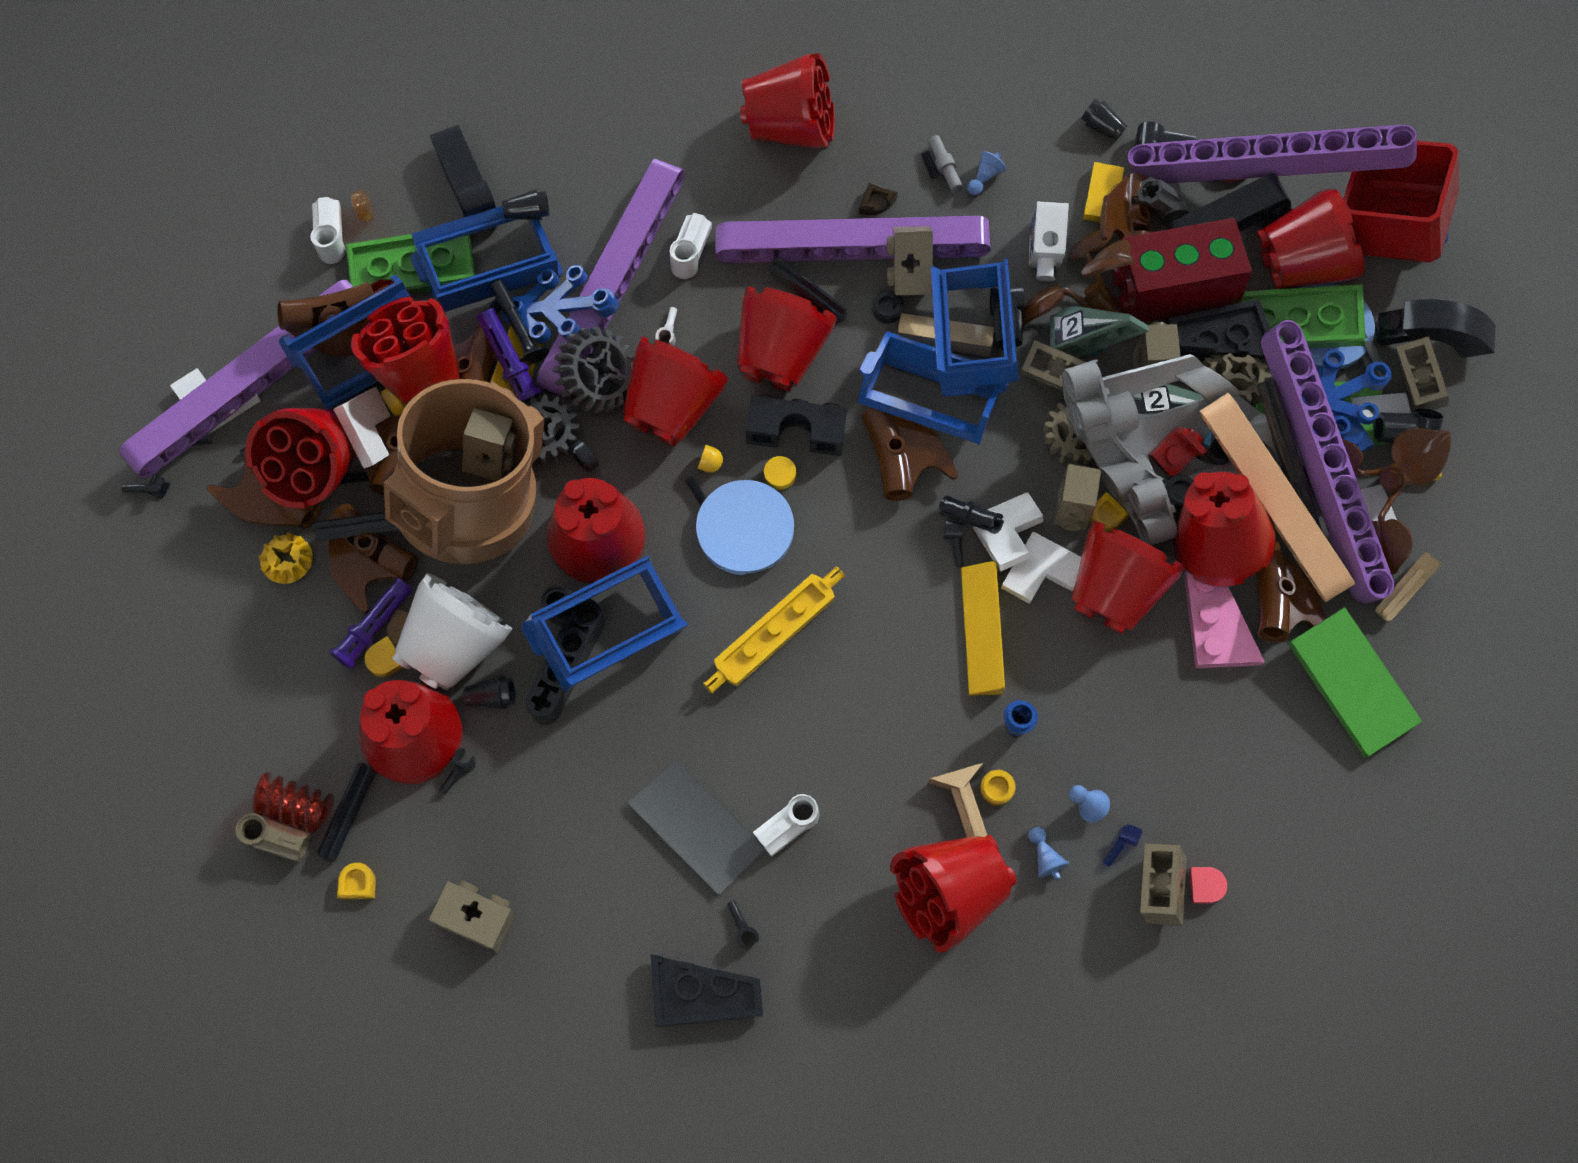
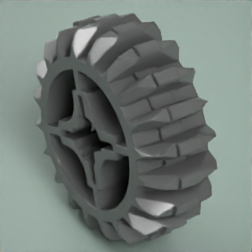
[552,327,634,414]

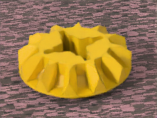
[259,532,313,584]

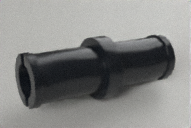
[939,496,1004,534]

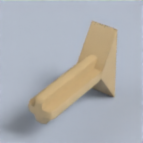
[1375,552,1442,622]
[928,763,987,837]

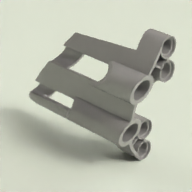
[1062,354,1305,546]

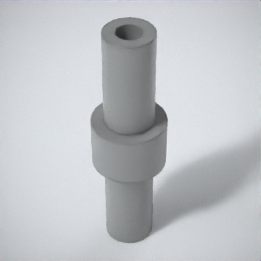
[928,135,963,192]

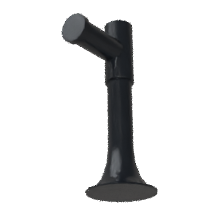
[483,280,549,366]

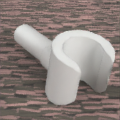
[655,307,677,346]

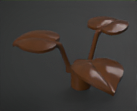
[1021,229,1134,328]
[1324,428,1451,574]

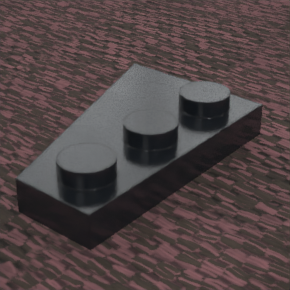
[1166,299,1271,359]
[650,954,763,1027]

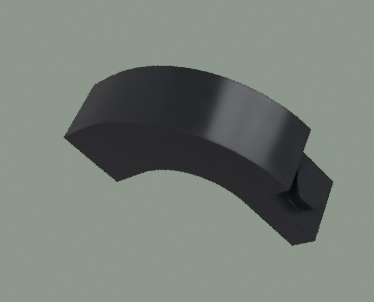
[1377,299,1496,358]

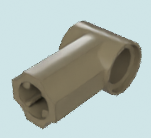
[235,813,311,863]

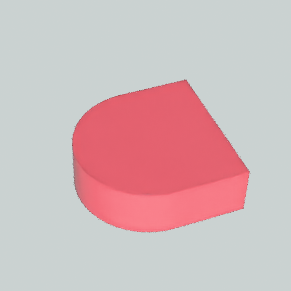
[1189,867,1227,904]

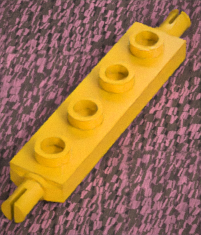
[703,566,845,694]

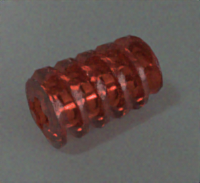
[253,772,334,833]

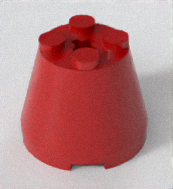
[740,53,835,148]
[1257,188,1364,289]
[737,286,837,393]
[351,296,460,406]
[623,336,729,447]
[245,408,357,509]
[1173,472,1276,587]
[547,478,646,584]
[1071,521,1185,634]
[359,680,463,784]
[890,835,1017,953]

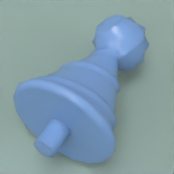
[967,151,1006,196]
[1068,785,1110,823]
[1028,827,1069,881]

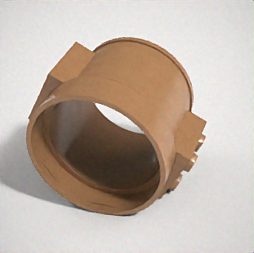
[384,379,544,564]

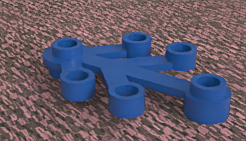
[502,265,619,344]
[1295,349,1392,438]

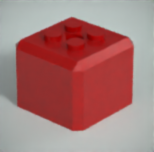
[1343,141,1459,263]

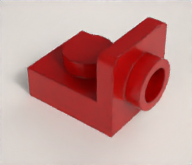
[1148,427,1207,478]

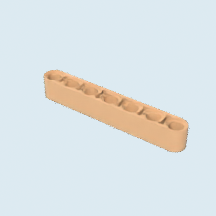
[1199,393,1355,602]

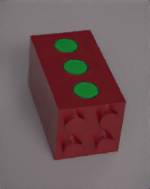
[1111,218,1252,322]

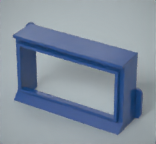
[411,206,563,312]
[931,259,1019,397]
[279,274,410,409]
[858,331,1009,445]
[521,555,689,693]

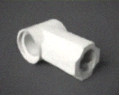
[310,197,346,264]
[670,213,712,279]
[753,794,820,857]

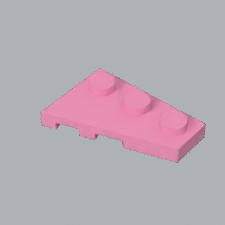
[1184,571,1265,668]

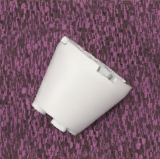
[392,573,512,690]

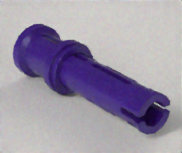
[476,308,542,403]
[329,578,413,671]

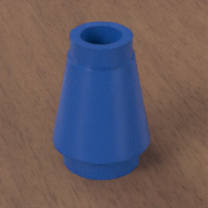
[1004,700,1038,737]

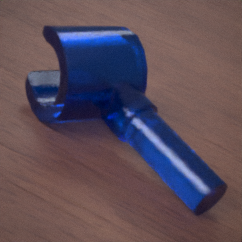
[1103,824,1142,867]

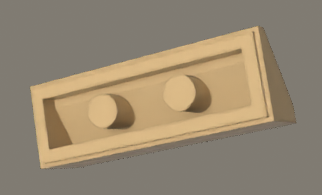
[897,313,994,357]

